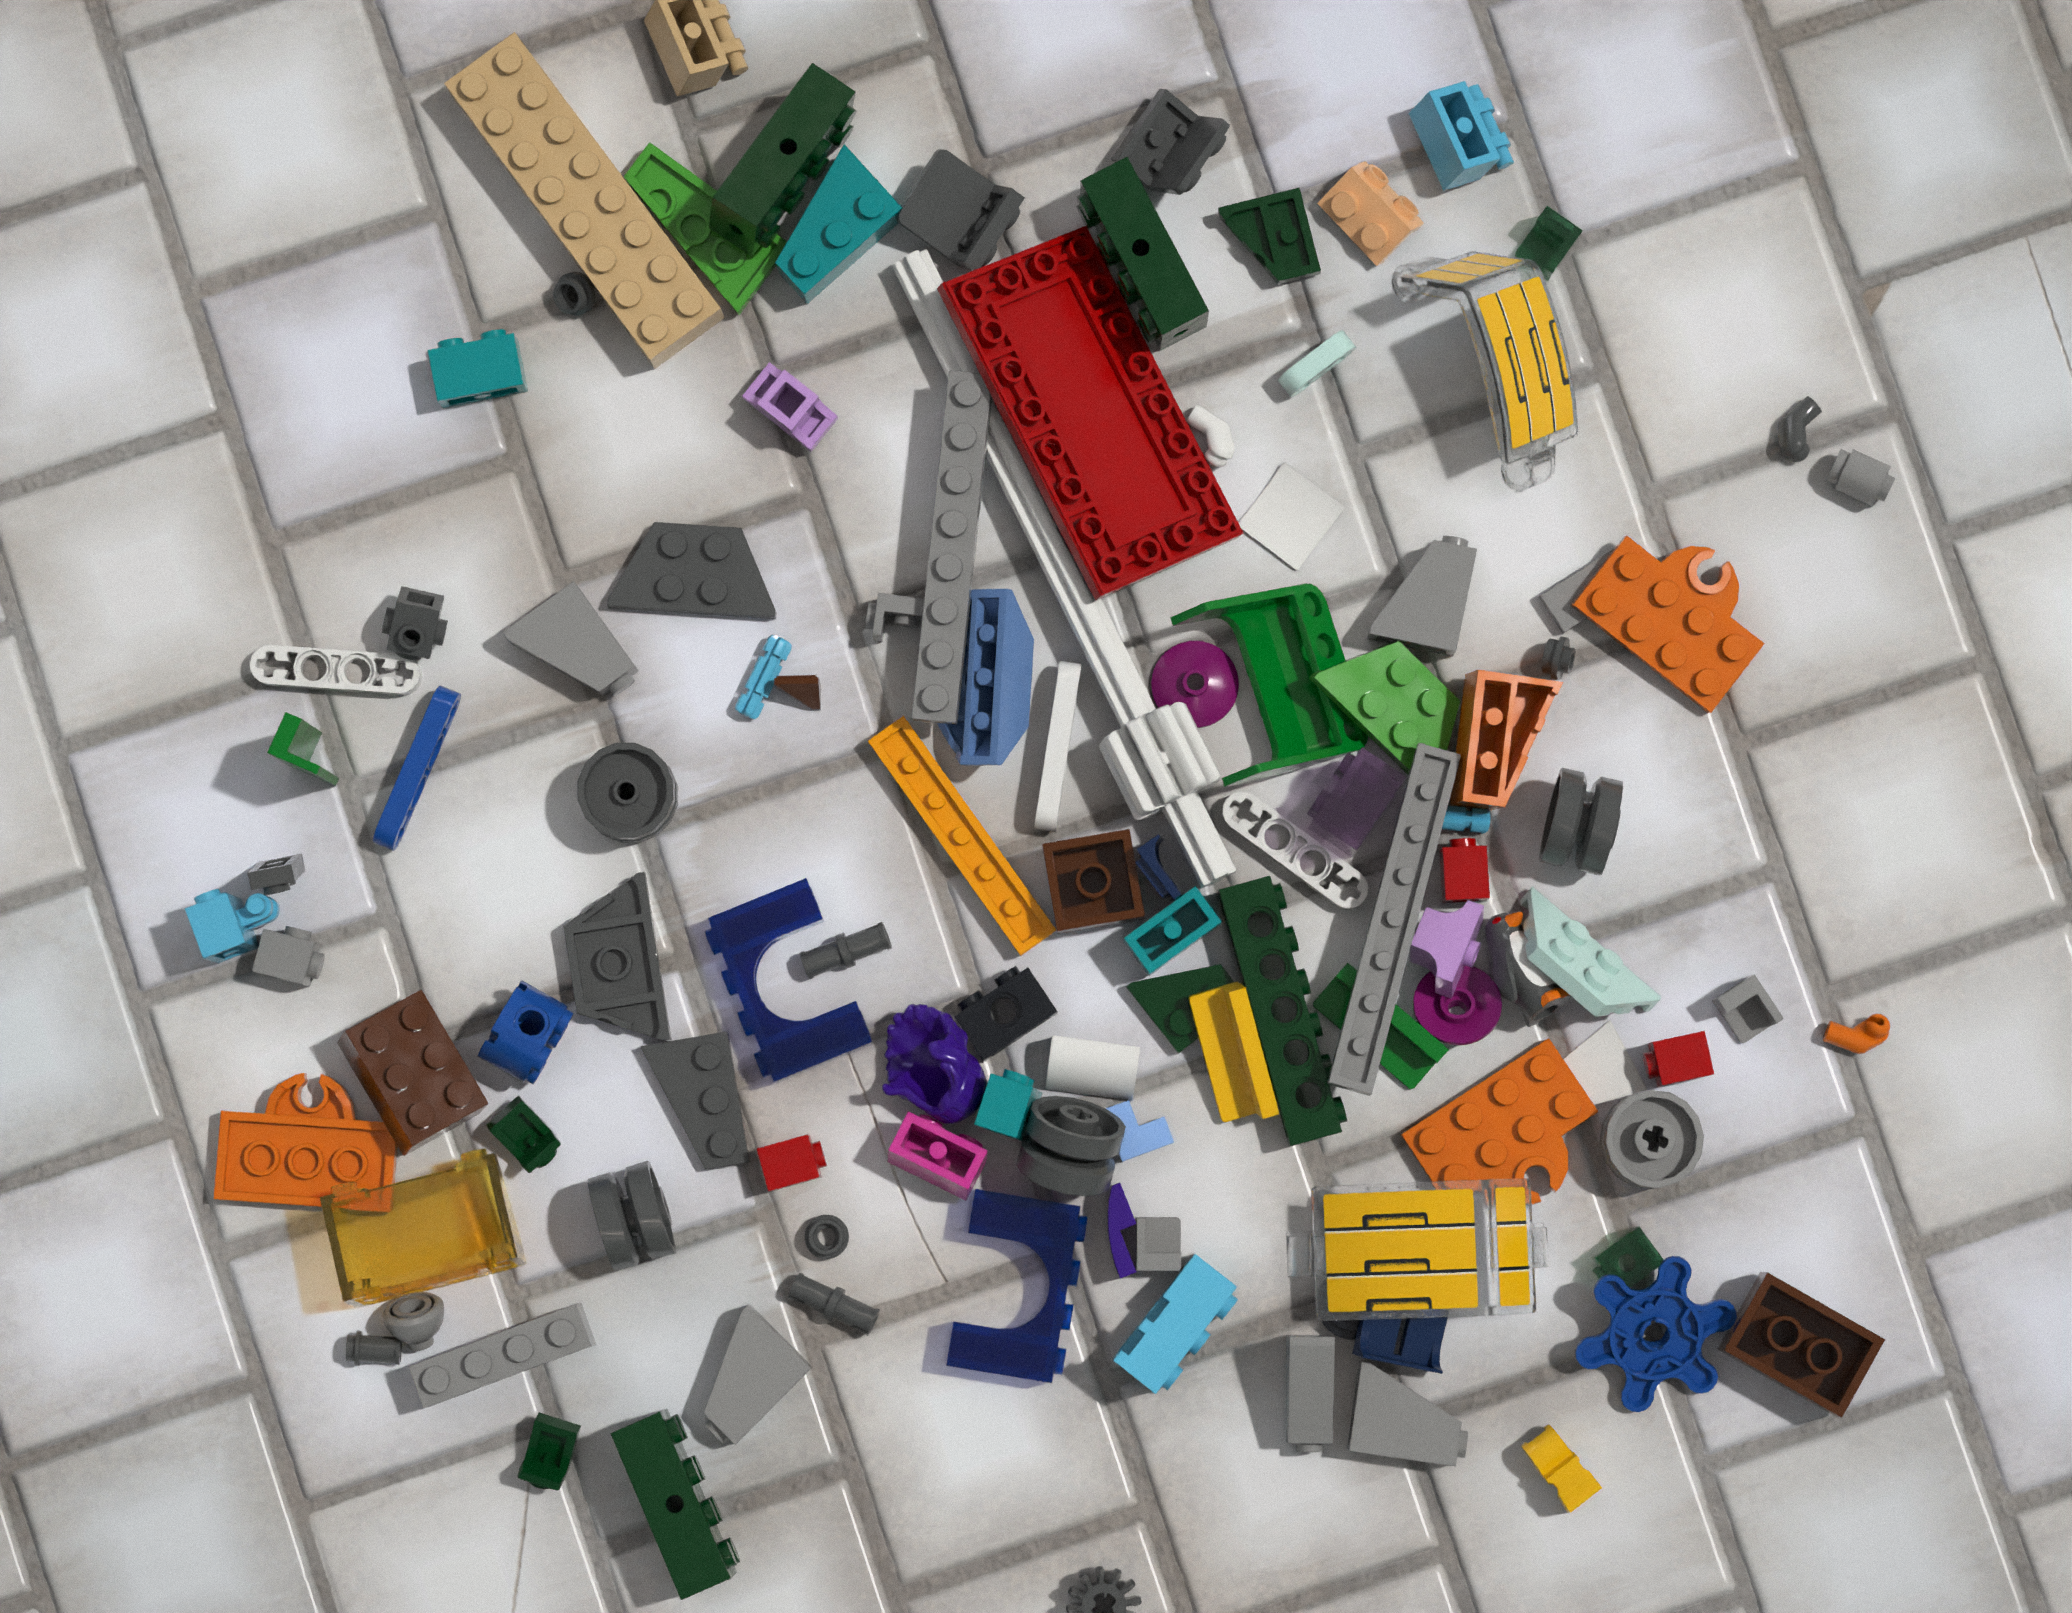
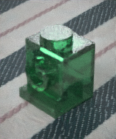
[1591,1226,1664,1287]

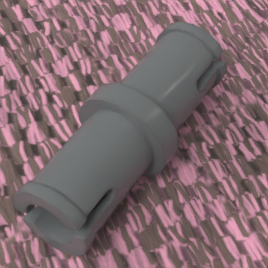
[800,922,892,979]
[788,1273,880,1336]

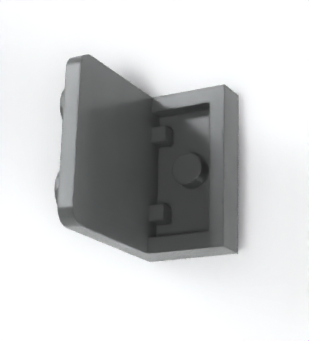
[1111,89,1230,195]
[896,149,1025,270]

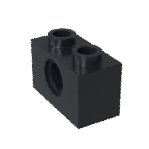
[954,966,1058,1062]

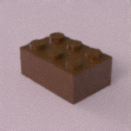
[337,989,489,1156]
[1717,1272,1885,1418]

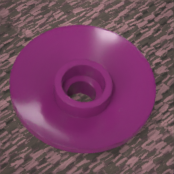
[1151,641,1239,728]
[1413,966,1502,1045]

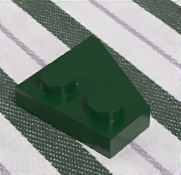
[1218,187,1321,285]
[1126,964,1234,1054]

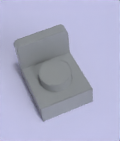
[865,593,924,642]

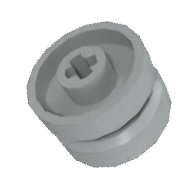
[1599,1090,1704,1189]

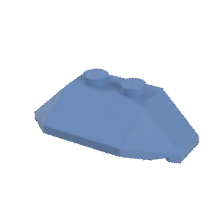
[937,589,1034,766]

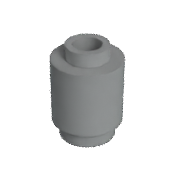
[1826,449,1895,506]

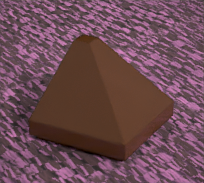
[774,675,821,710]

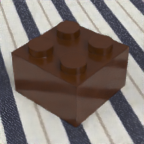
[1042,829,1145,934]

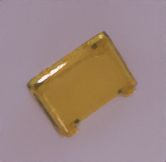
[320,1149,527,1307]

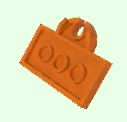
[1571,536,1765,713]
[1401,1038,1598,1205]
[214,1073,398,1211]

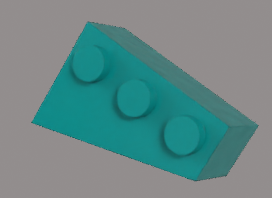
[775,144,902,304]

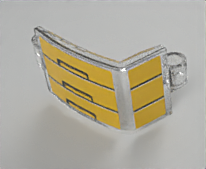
[1391,251,1578,492]
[1286,1178,1549,1321]

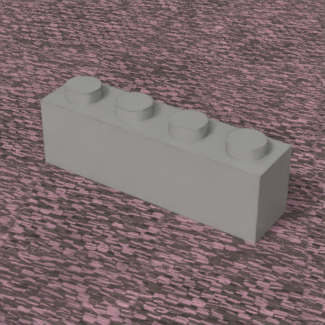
[408,1303,597,1409]

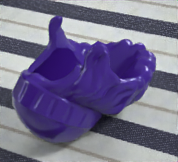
[882,1004,987,1124]

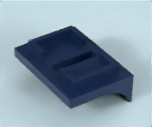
[1135,834,1184,900]
[1352,1309,1449,1374]

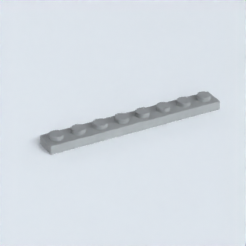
[912,370,992,725]
[1327,743,1461,1096]

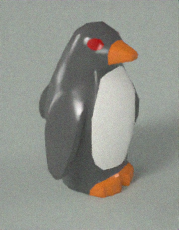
[1485,911,1572,1027]

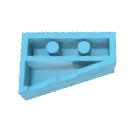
[1112,1254,1238,1394]

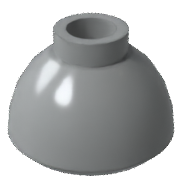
[382,1292,444,1351]

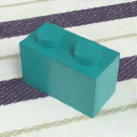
[428,329,528,408]
[1123,886,1222,976]
[974,1069,1043,1141]

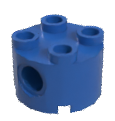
[477,980,574,1085]

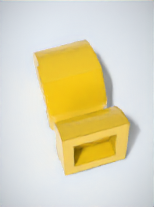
[1521,1424,1602,1513]

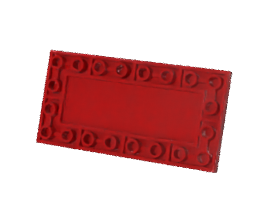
[937,226,1244,601]

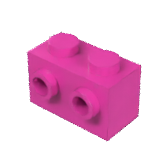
[887,1111,988,1201]

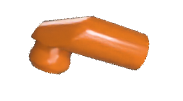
[1823,1014,1890,1054]

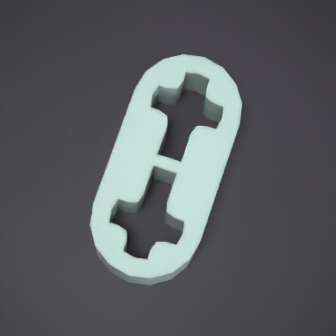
[1278,330,1356,398]

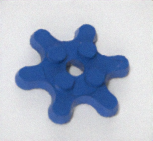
[1575,1256,1737,1412]

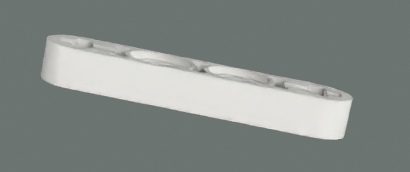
[250,645,423,696]
[1034,660,1082,832]
[1222,791,1368,910]

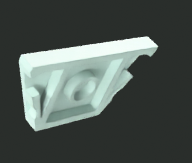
[1520,886,1661,1017]

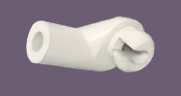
[1186,404,1235,467]

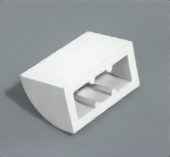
[1045,1035,1140,1101]

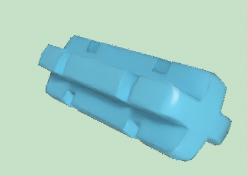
[735,635,792,719]
[1442,806,1491,833]

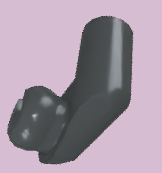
[1778,396,1822,462]

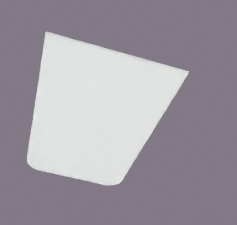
[1563,1020,1647,1105]

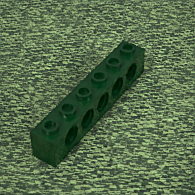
[1218,876,1347,1147]

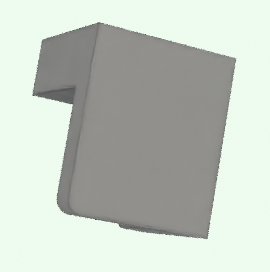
[1712,974,1784,1043]
[1136,1217,1181,1271]

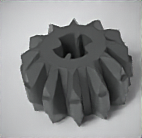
[1066,1566,1142,1613]

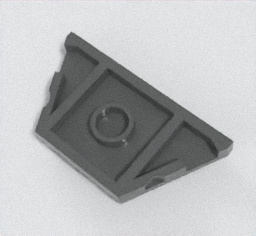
[607,522,777,619]
[563,872,672,1041]

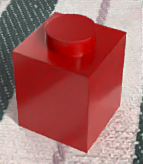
[1439,838,1490,903]
[1643,1031,1714,1087]
[757,1134,827,1192]

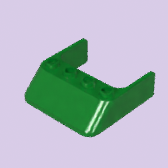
[1170,583,1368,787]

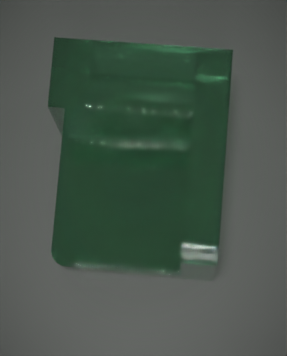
[1515,206,1583,281]

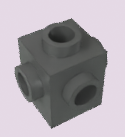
[382,586,448,660]

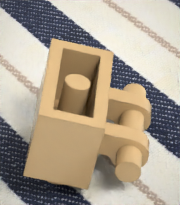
[644,0,748,97]

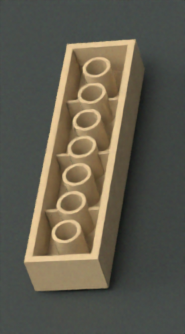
[444,32,725,369]

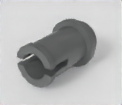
[346,1330,402,1366]

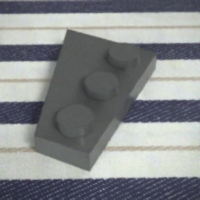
[640,1031,750,1170]

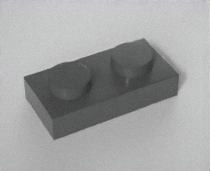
[247,854,305,895]

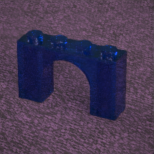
[704,878,874,1083]
[946,1189,1088,1383]

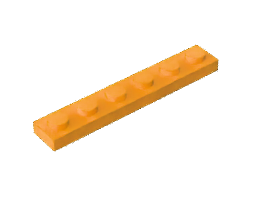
[868,715,1057,956]

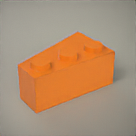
[1450,670,1563,810]

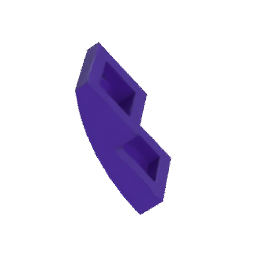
[1107,1183,1137,1279]

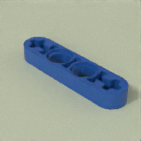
[373,685,461,851]

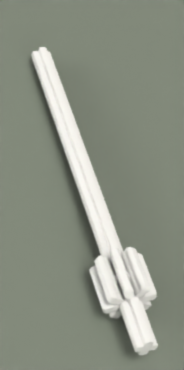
[892,249,1237,888]

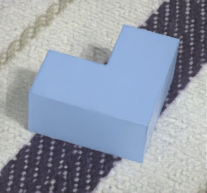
[1106,1100,1174,1162]

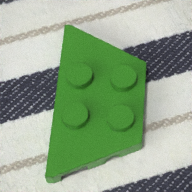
[1309,641,1460,776]

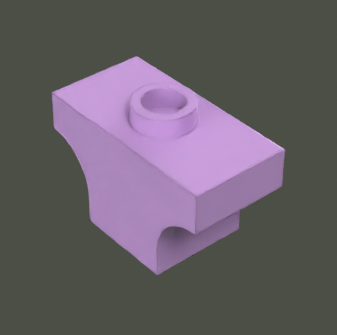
[742,362,838,452]
[1410,900,1484,999]

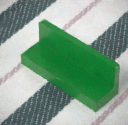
[267,712,339,786]
[1313,963,1449,1089]

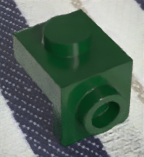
[486,1095,561,1173]
[517,1412,581,1491]

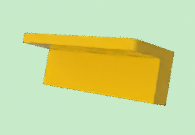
[1188,981,1279,1122]

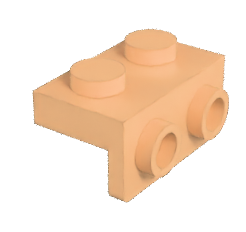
[1317,161,1424,266]

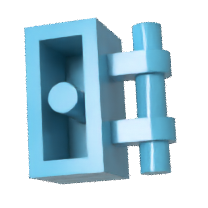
[1409,81,1514,191]
[185,889,280,963]

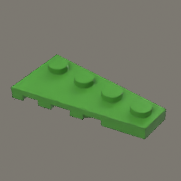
[624,142,787,315]

